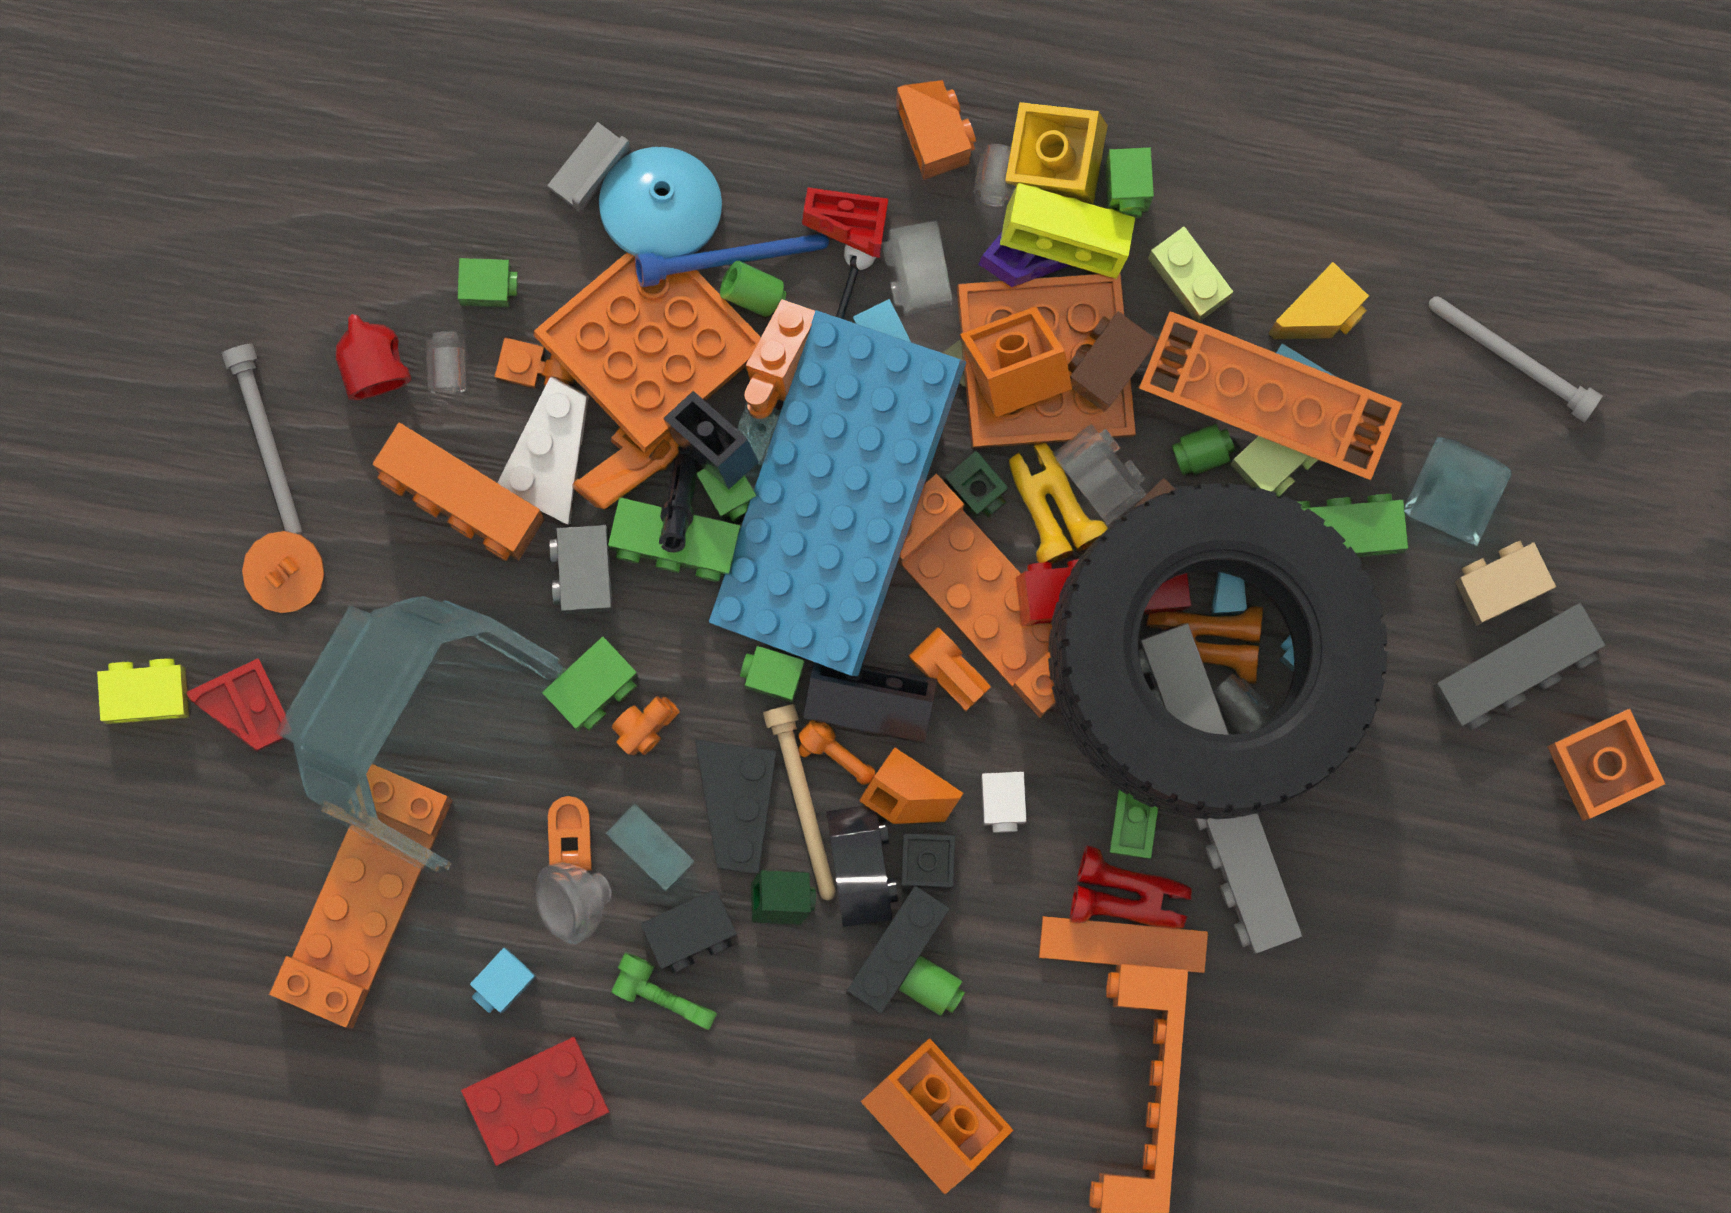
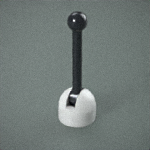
[836,245,876,319]

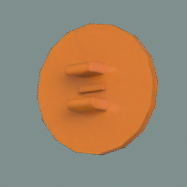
[242,531,325,613]

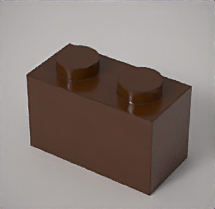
[1068,311,1158,412]

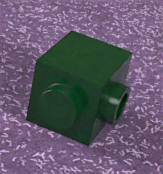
[751,870,816,925]

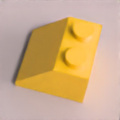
[1005,102,1108,204]
[1269,262,1369,339]

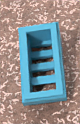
[1211,572,1247,616]

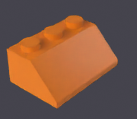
[860,1038,1014,1194]

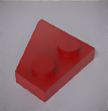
[802,187,888,258]

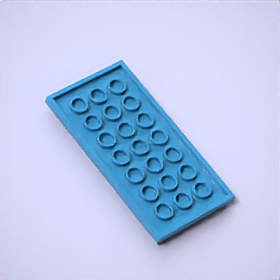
[709,310,966,677]

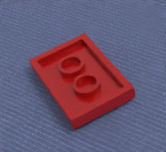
[461,1037,610,1166]

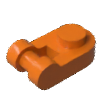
[548,796,592,872]

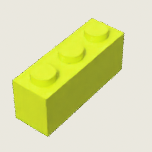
[1000,183,1135,279]

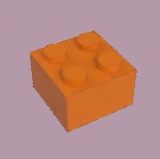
[1547,709,1665,821]

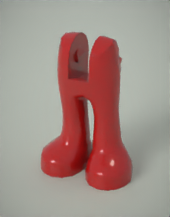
[1069,845,1192,929]

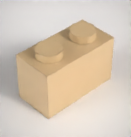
[1455,541,1556,626]

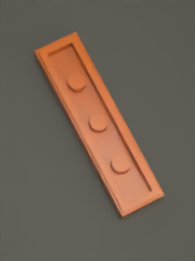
[1039,916,1208,973]

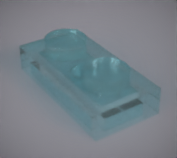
[606,804,695,891]

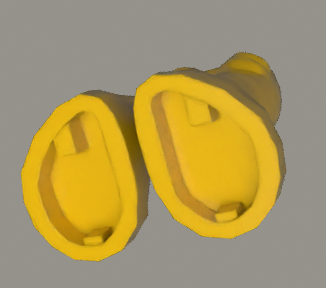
[1009,443,1108,564]

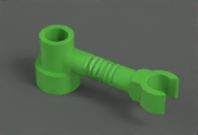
[611,952,717,1030]

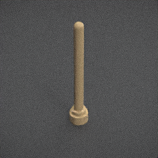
[763,704,836,900]

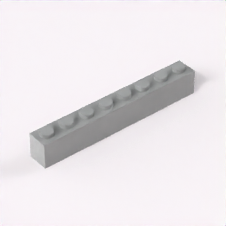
[1138,623,1302,954]

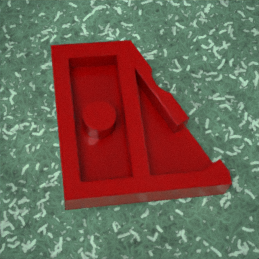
[186,658,294,751]

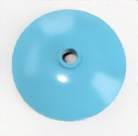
[599,147,722,259]

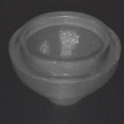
[535,862,611,944]

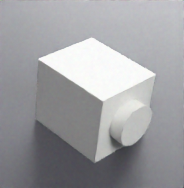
[981,772,1026,833]

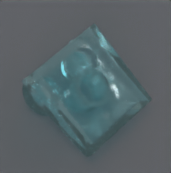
[1404,437,1512,547]

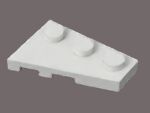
[497,377,589,525]

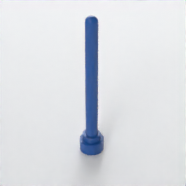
[635,233,829,287]

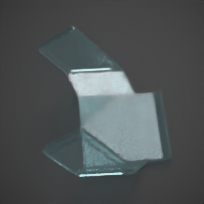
[274,596,565,874]

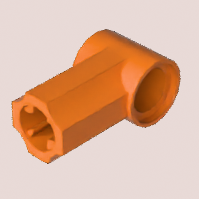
[908,627,991,712]

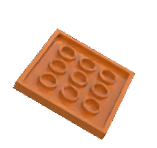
[534,253,761,453]
[956,273,1136,449]

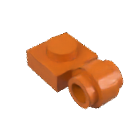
[495,338,574,389]

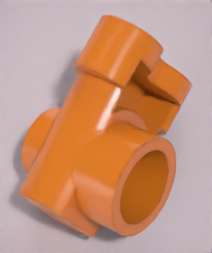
[612,696,680,755]

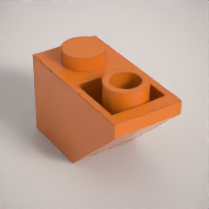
[859,748,964,824]

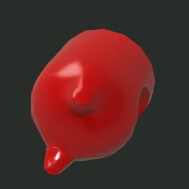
[336,314,412,400]

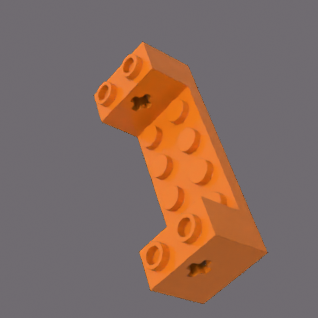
[1139,311,1402,480]
[898,473,1056,718]
[269,764,453,1028]
[1089,964,1188,1213]

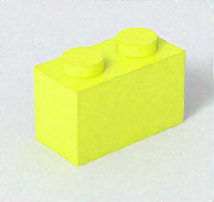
[97,659,189,724]

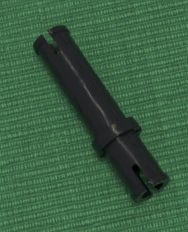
[659,449,699,553]

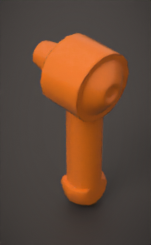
[798,720,875,785]

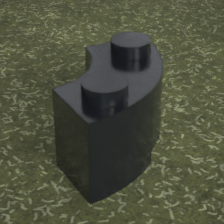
[826,806,898,927]

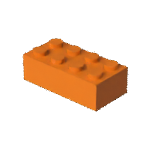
[372,422,545,561]

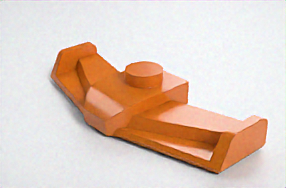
[572,427,679,510]

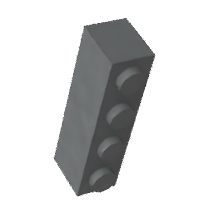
[1432,602,1606,731]

